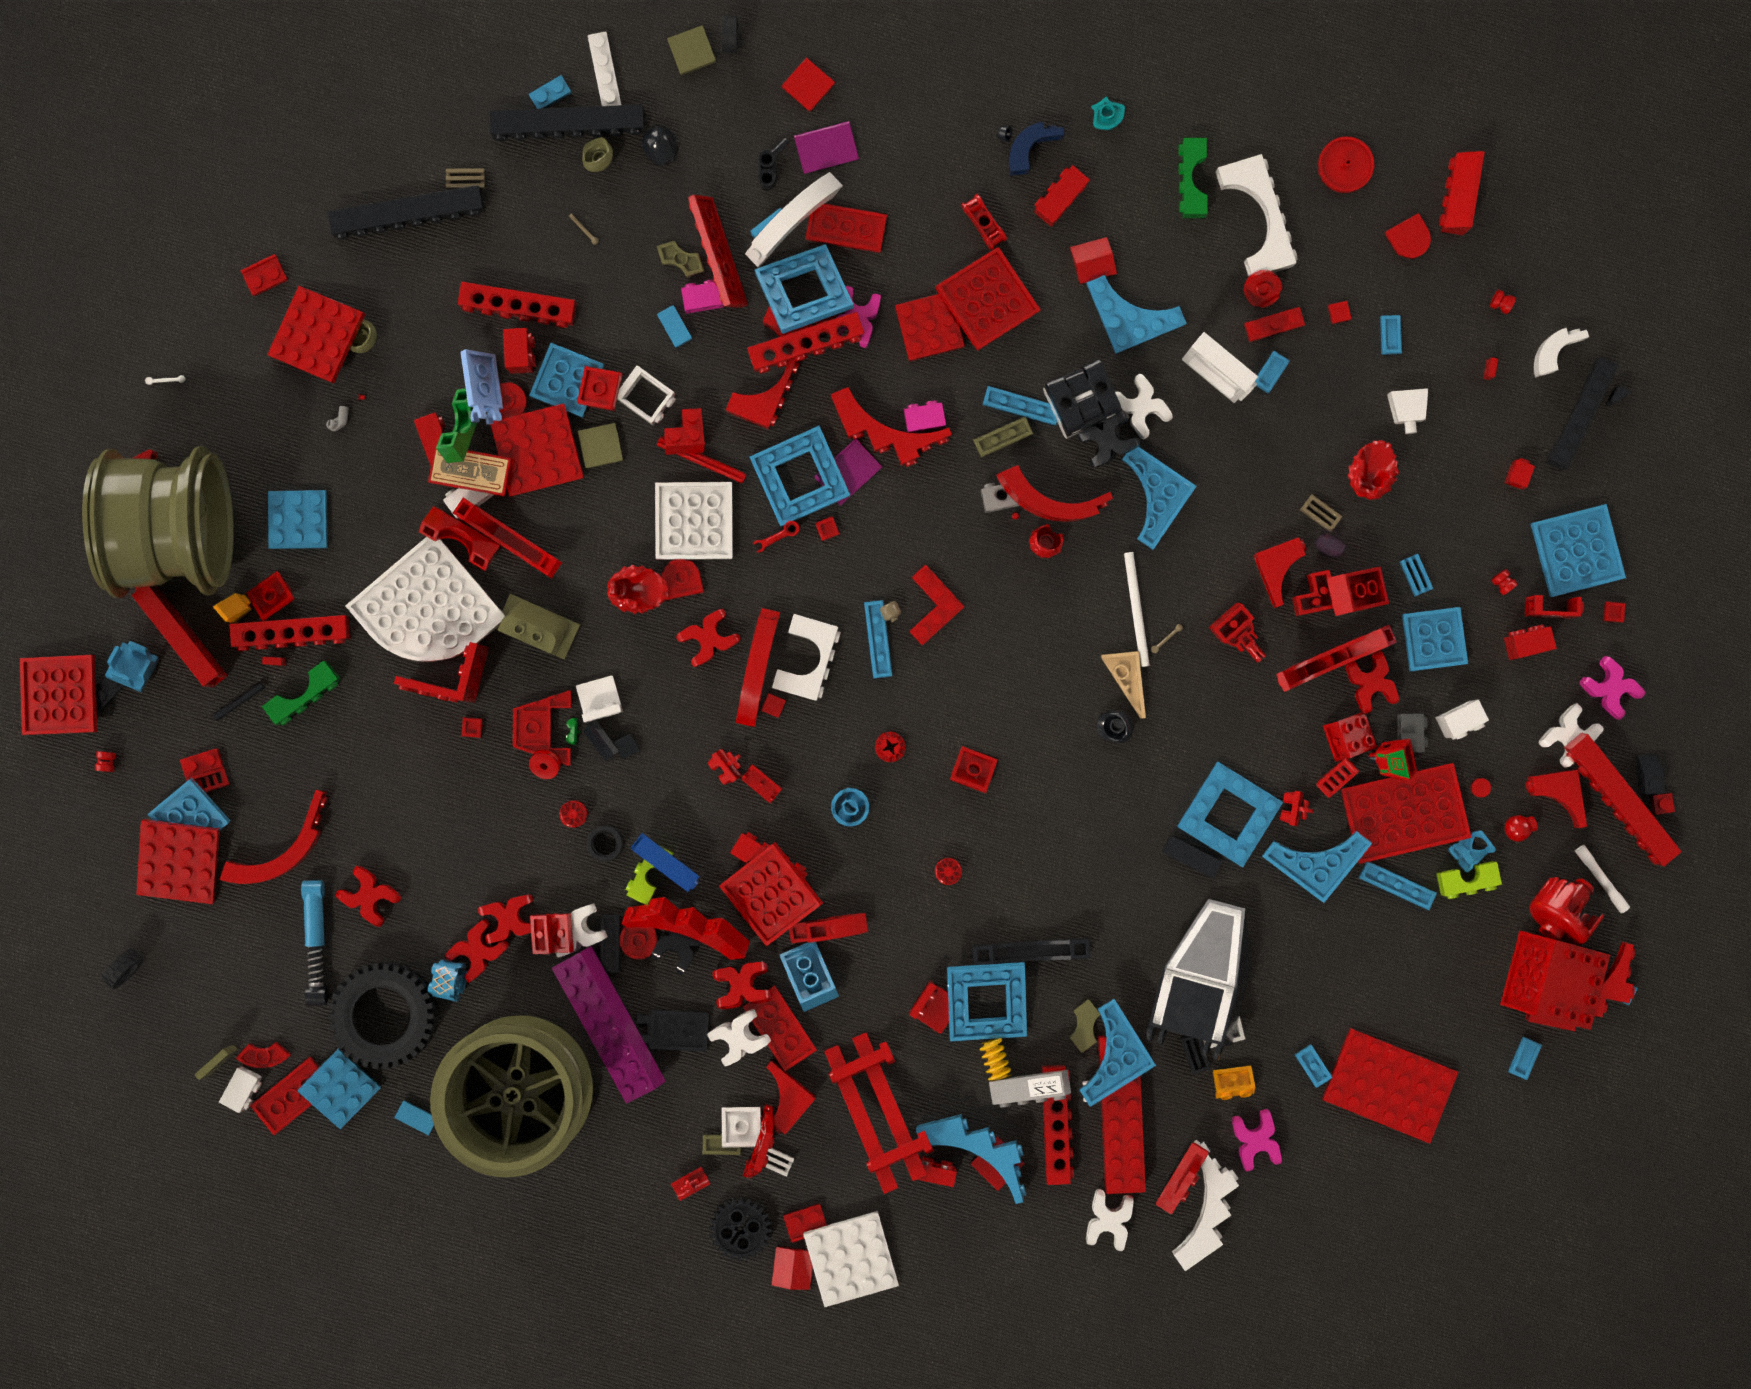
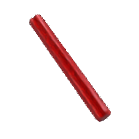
[657,437,746,483]

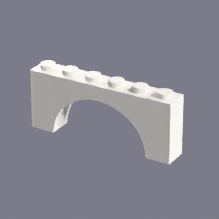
[1216,154,1298,277]

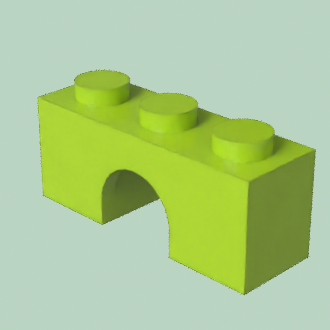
[625,846,674,905]
[1436,861,1502,899]

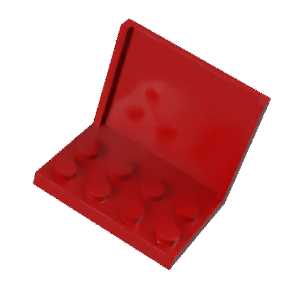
[394,642,489,703]
[1500,931,1610,1030]

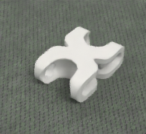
[1115,374,1173,439]
[1539,703,1604,768]
[556,903,608,958]
[707,1009,771,1066]
[1086,1189,1134,1251]

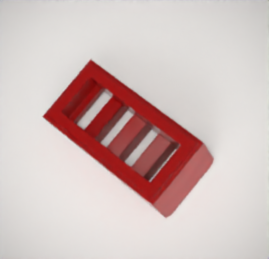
[1316,757,1359,798]
[186,767,229,793]

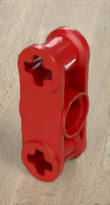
[961,194,1007,250]

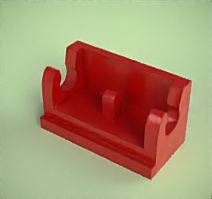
[741,764,782,804]

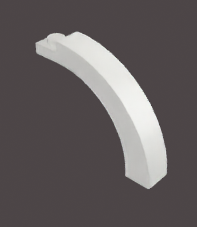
[745,172,843,267]

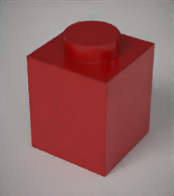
[1505,458,1535,490]

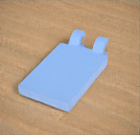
[461,349,503,425]

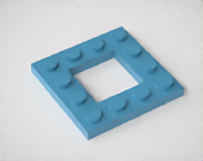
[754,244,854,334]
[750,426,850,527]
[1177,762,1283,867]
[947,962,1027,1041]

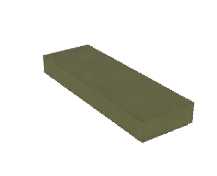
[973,416,1033,458]

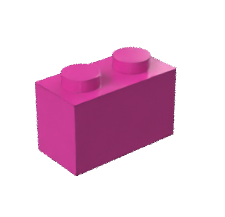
[681,280,724,314]
[904,400,946,433]

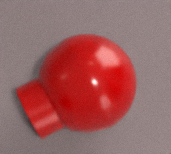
[1505,815,1538,842]

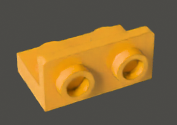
[1213,1066,1255,1100]

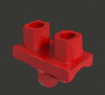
[708,748,743,785]
[1280,791,1313,826]
[671,1166,711,1201]

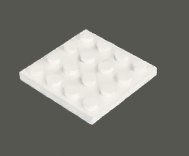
[655,482,733,560]
[803,1211,899,1307]

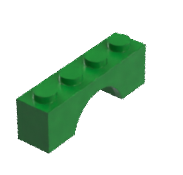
[1178,138,1208,218]
[436,388,477,463]
[262,661,341,726]

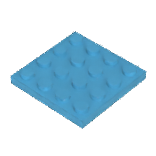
[1531,504,1626,597]

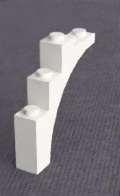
[1172,1140,1239,1271]

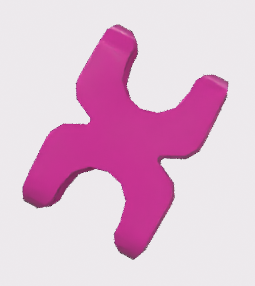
[836,286,881,348]
[1580,656,1645,720]
[1232,1109,1282,1172]

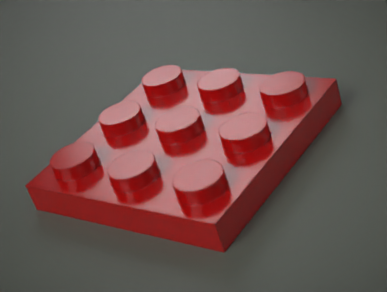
[895,294,965,362]

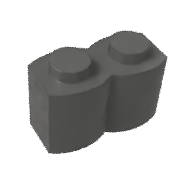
[1397,714,1428,752]

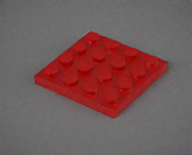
[935,247,1041,351]
[267,286,366,384]
[491,403,584,497]
[20,655,97,735]
[136,819,220,904]
[719,842,823,946]

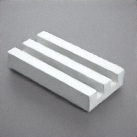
[766,1148,794,1177]

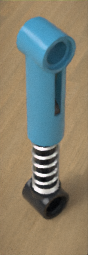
[301,880,328,1006]

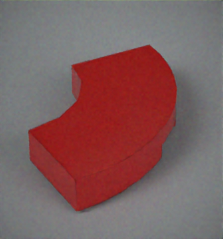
[236,1042,291,1068]

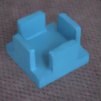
[105,641,159,692]

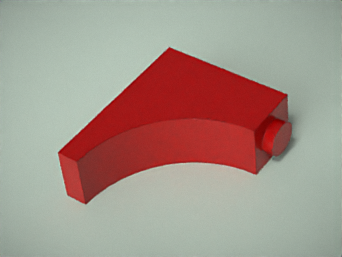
[1253,537,1307,608]
[1526,770,1587,828]
[766,1060,816,1134]

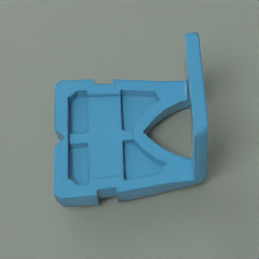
[1448,830,1496,872]

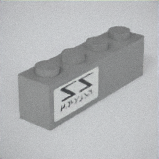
[989,1070,1071,1107]

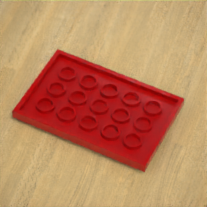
[1340,763,1472,864]
[1322,1028,1458,1144]

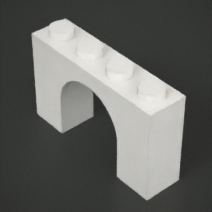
[772,614,841,701]

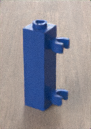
[631,833,700,892]

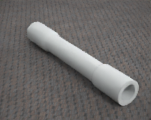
[1575,845,1630,913]

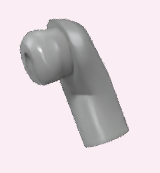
[326,406,349,431]

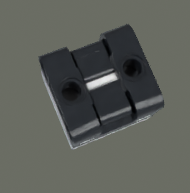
[1043,359,1122,439]

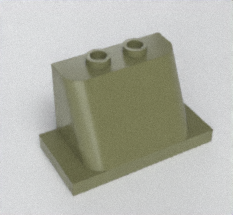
[496,594,581,660]

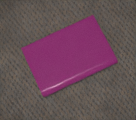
[794,121,859,174]
[814,439,882,506]

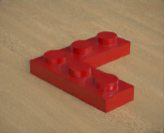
[909,565,964,646]

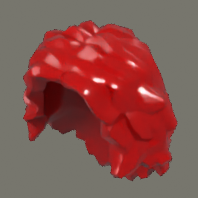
[1348,440,1399,500]
[607,565,669,614]

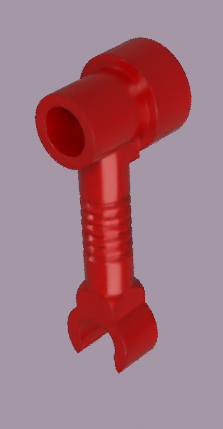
[753,521,800,553]

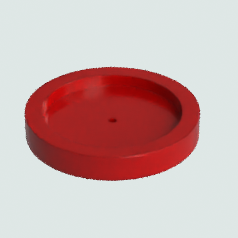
[499,382,527,419]

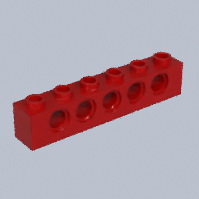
[458,282,577,328]
[747,312,865,374]
[230,615,350,651]
[1041,1065,1074,1185]

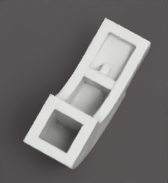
[1534,328,1589,378]

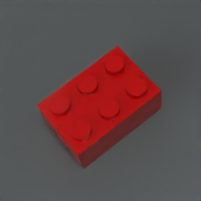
[1327,566,1389,616]

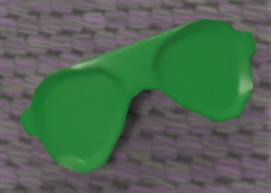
[565,718,580,745]

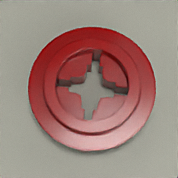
[875,732,906,762]

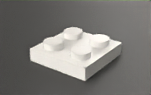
[722,1107,761,1148]

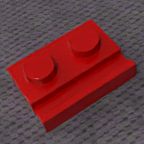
[240,254,288,296]
[783,1203,827,1243]

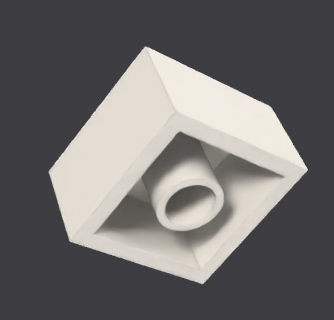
[1435,700,1489,740]

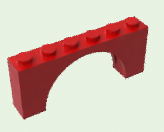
[726,306,813,430]

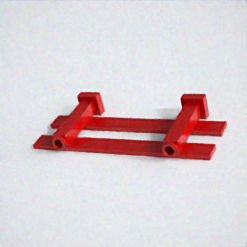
[824,1032,934,1194]

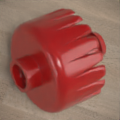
[1529,877,1604,945]

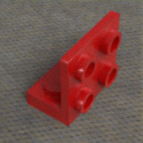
[1323,712,1377,762]
[909,981,949,1034]

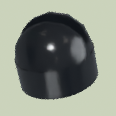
[996,125,1012,142]

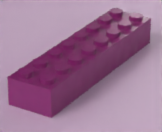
[552,946,666,1104]

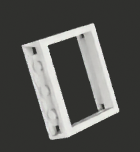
[1182,332,1258,403]

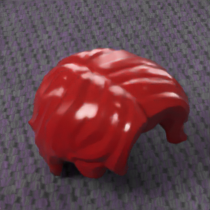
[1029,524,1064,558]

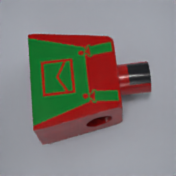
[1368,739,1417,780]

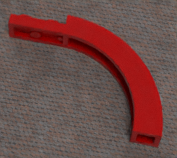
[220,790,328,884]

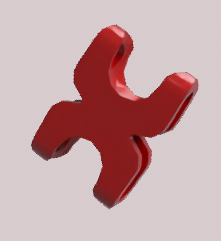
[676,609,742,667]
[1345,650,1399,714]
[335,866,402,927]
[478,894,533,944]
[445,919,510,983]
[712,962,772,1009]

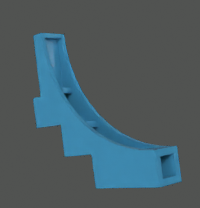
[916,1114,1026,1204]

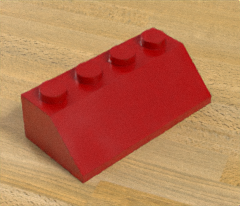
[1439,151,1485,236]

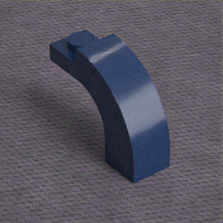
[1009,122,1064,176]

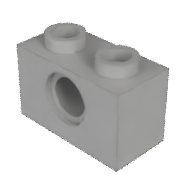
[981,483,1020,513]

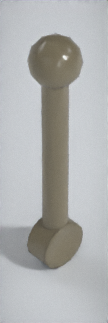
[569,213,599,245]
[1151,624,1183,653]

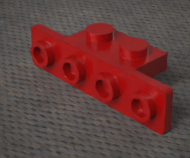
[1156,1142,1209,1214]

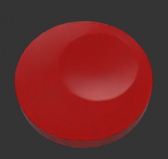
[1318,137,1374,193]

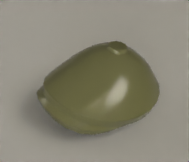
[582,137,613,172]
[350,319,377,353]

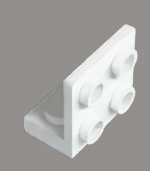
[576,676,623,723]

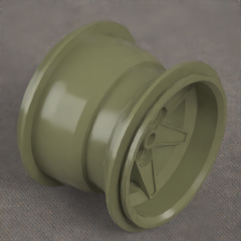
[82,446,234,598]
[430,1015,593,1177]

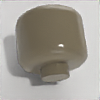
[880,601,901,622]

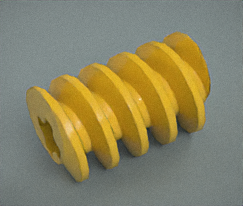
[979,1038,1011,1081]

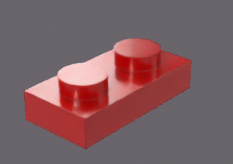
[180,748,224,778]

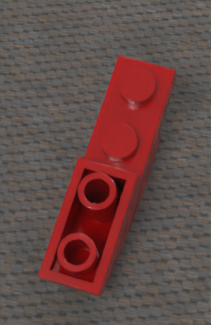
[789,913,869,943]

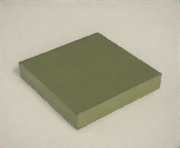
[667,25,716,75]
[578,423,623,469]
[195,1045,238,1080]

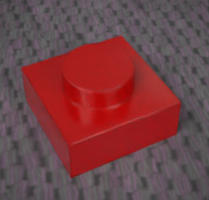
[1651,793,1675,815]

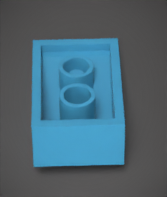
[780,942,839,1012]

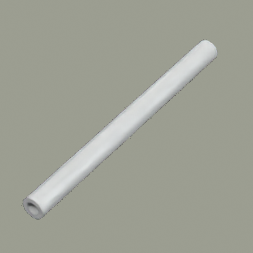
[1124,552,1150,667]

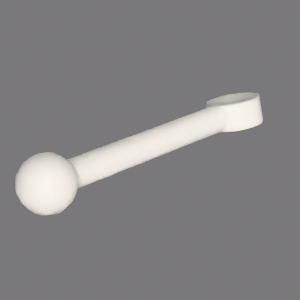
[145,375,185,385]

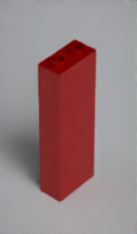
[131,586,228,688]

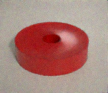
[529,749,561,779]

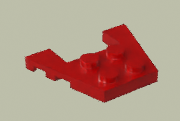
[513,691,572,766]
[742,1104,774,1178]

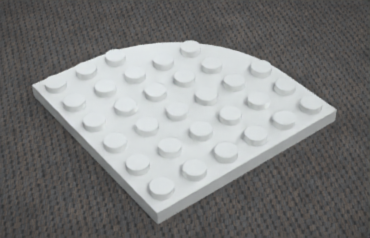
[346,537,505,662]

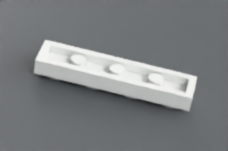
[588,32,621,106]

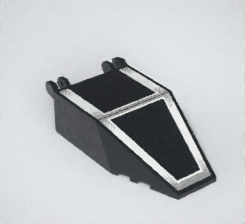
[1147,899,1251,1061]

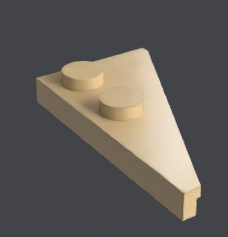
[1101,651,1146,719]

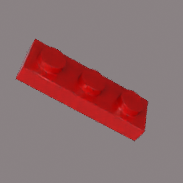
[1244,307,1305,342]

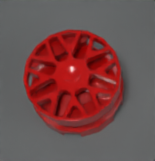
[559,801,588,828]
[935,858,962,885]

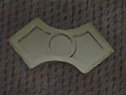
[657,241,704,278]
[1070,999,1100,1053]

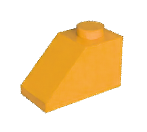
[213,593,253,624]

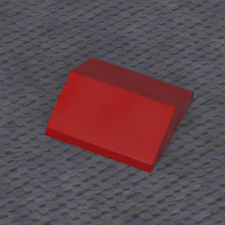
[1070,237,1117,284]
[246,571,295,621]
[950,746,998,793]
[772,1246,813,1290]

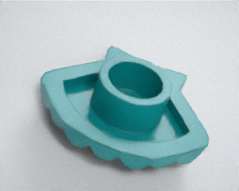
[1091,97,1125,130]

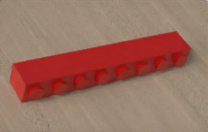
[1564,733,1682,866]

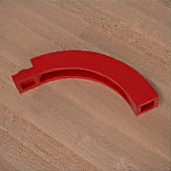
[996,465,1113,522]
[453,497,562,579]
[736,608,780,727]

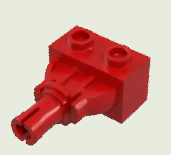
[1208,602,1266,662]

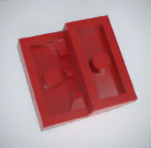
[530,913,574,954]

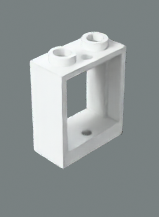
[617,366,676,425]

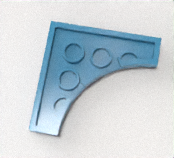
[1086,275,1187,354]
[1122,447,1196,550]
[1262,831,1372,903]
[1079,999,1156,1107]

